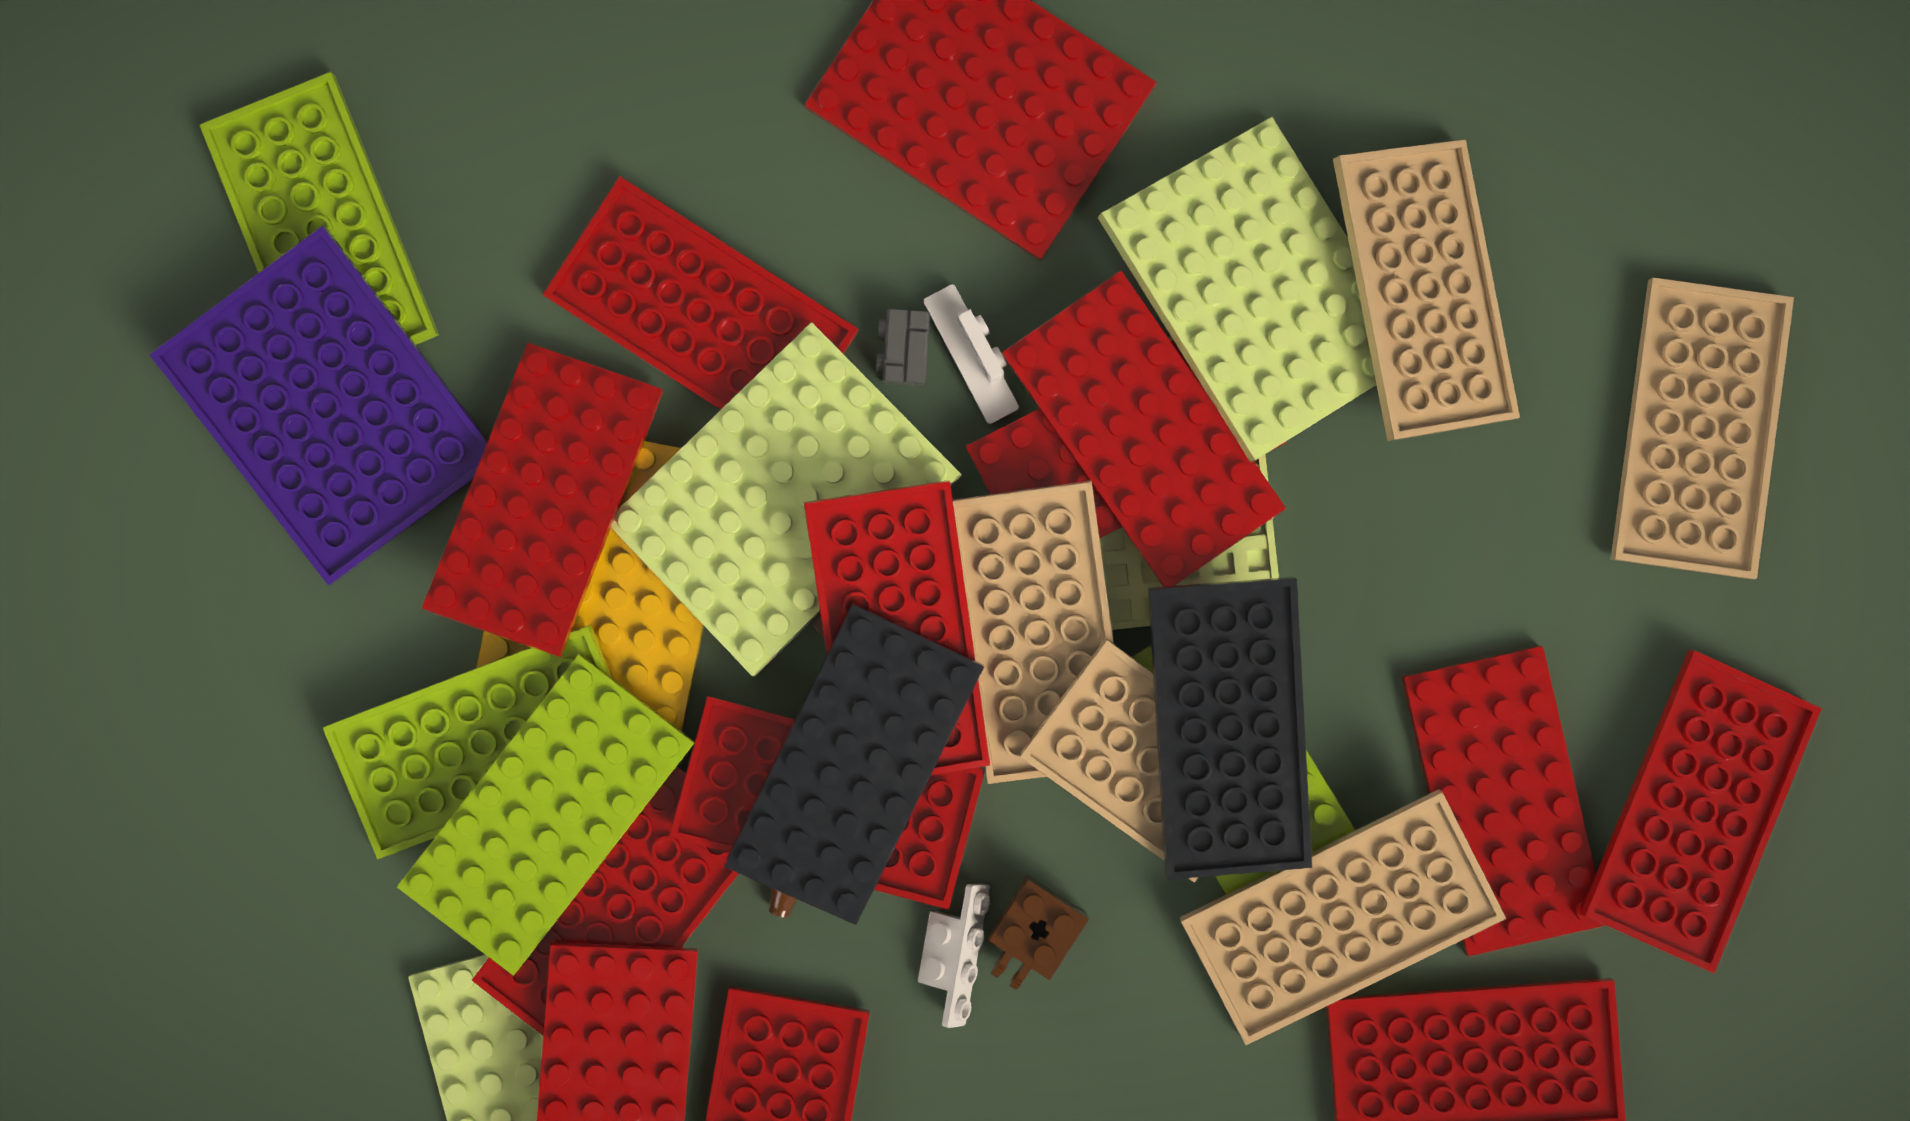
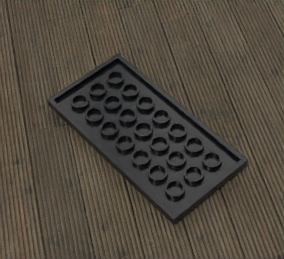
[1148,577,1312,880]
[724,602,985,925]

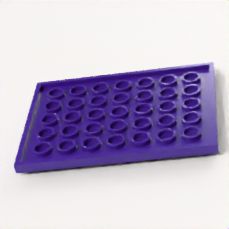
[149,226,488,586]

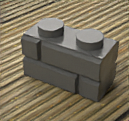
[876,309,930,387]

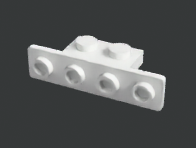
[924,284,1019,424]
[918,883,990,1028]

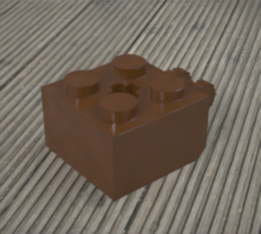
[988,875,1089,990]

